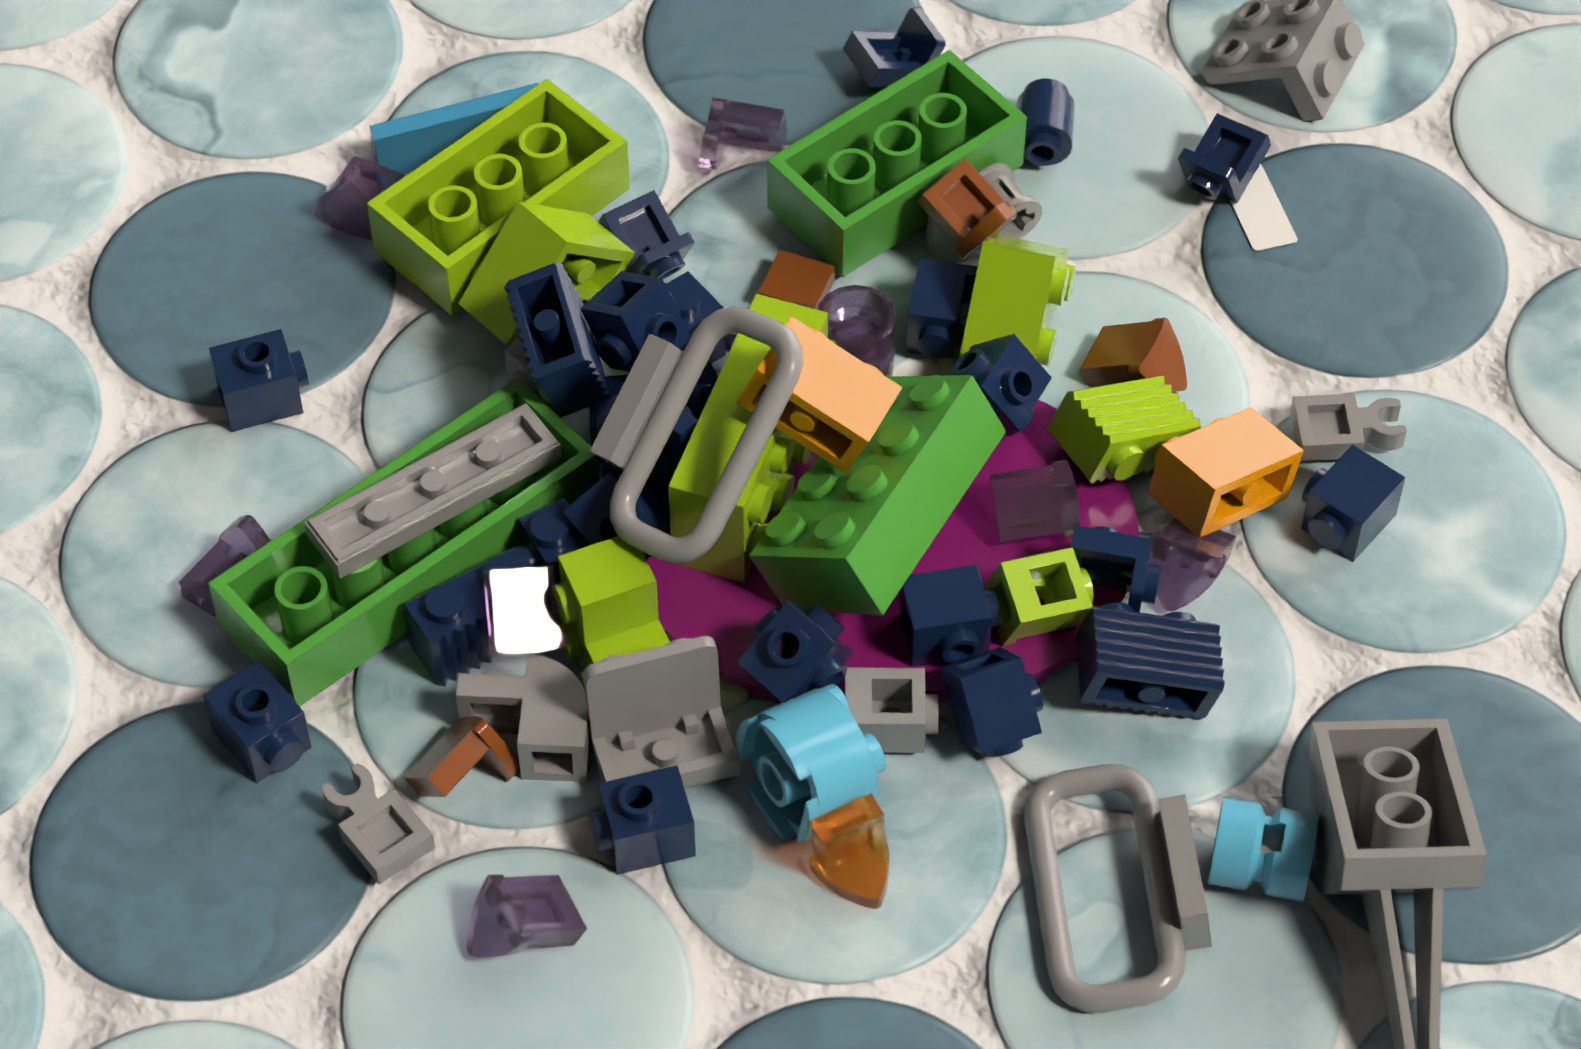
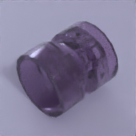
[817,285,896,376]

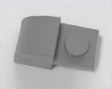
[456,654,591,782]

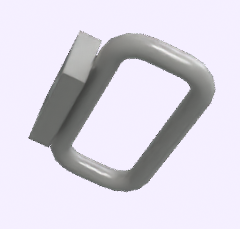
[590,306,804,564]
[1024,764,1212,1012]

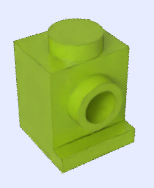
[984,547,1094,646]

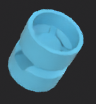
[1208,796,1319,902]

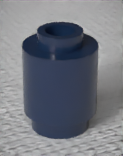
[1016,78,1075,166]

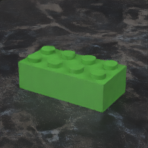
[767,50,1027,278]
[749,375,1006,615]

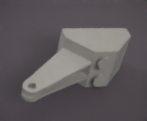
[1309,718,1487,1049]

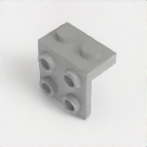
[1202,0,1365,121]
[583,636,740,788]

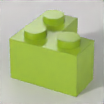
[458,201,635,345]
[959,235,1076,366]
[552,536,670,690]

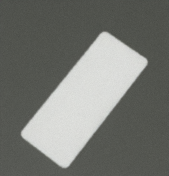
[1230,164,1298,251]

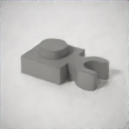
[1290,393,1407,461]
[322,763,435,884]

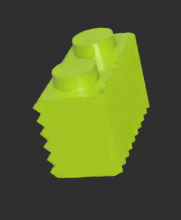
[1047,376,1201,484]

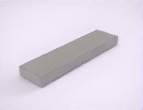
[304,403,562,579]

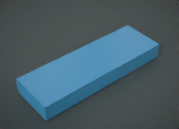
[369,83,539,180]

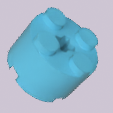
[736,684,886,844]

